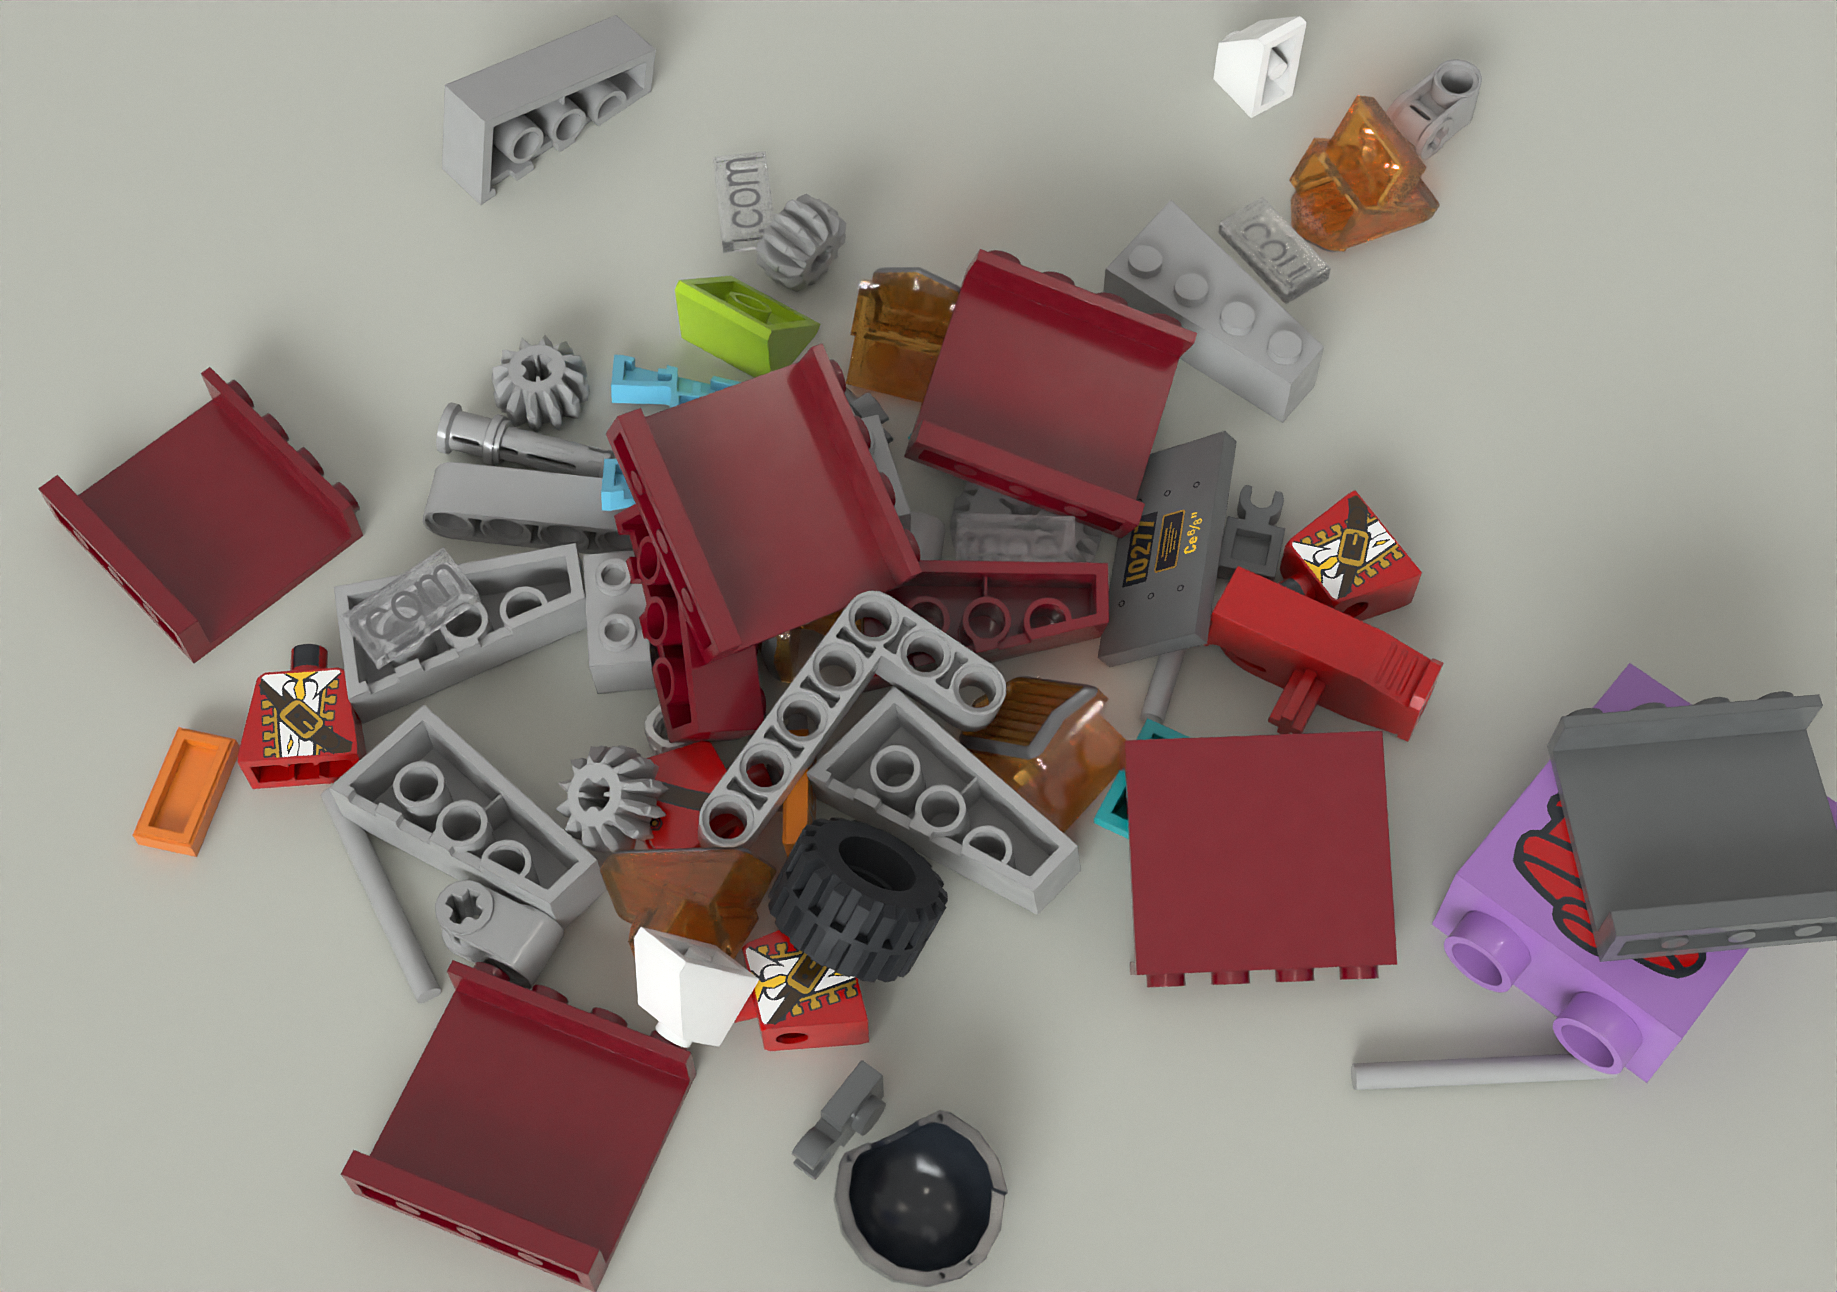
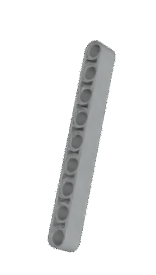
[423,462,946,560]

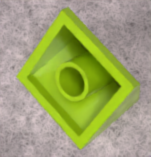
[675,276,821,378]

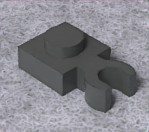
[1217,485,1285,582]
[792,1060,886,1180]

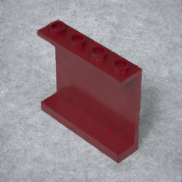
[904,249,1197,539]
[606,343,922,665]
[38,367,363,664]
[1119,730,1397,987]
[341,960,696,1292]

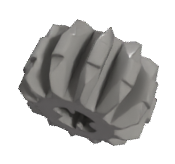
[756,193,846,292]
[491,335,590,433]
[556,745,668,853]

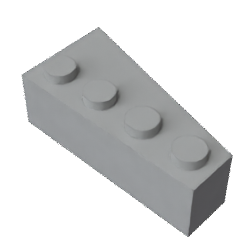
[442,15,656,205]
[1103,200,1324,423]
[334,543,587,724]
[807,686,1081,915]
[329,705,606,930]

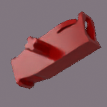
[1204,566,1444,742]

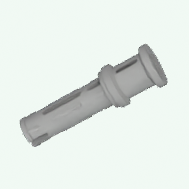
[436,402,616,478]

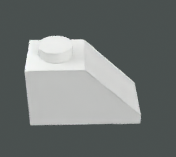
[1213,16,1307,118]
[634,927,759,1048]

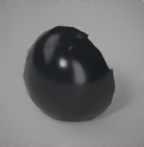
[833,1110,1008,1287]

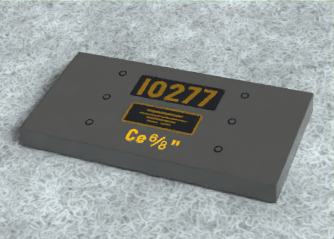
[1097,431,1237,667]

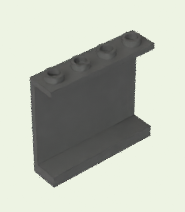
[1547,691,1837,962]

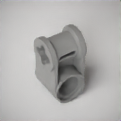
[1382,59,1482,159]
[435,880,565,989]

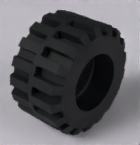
[768,817,948,983]

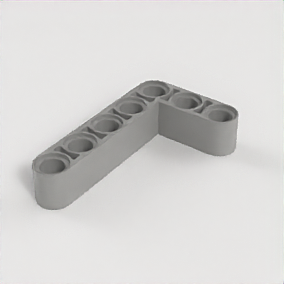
[698,591,1006,861]

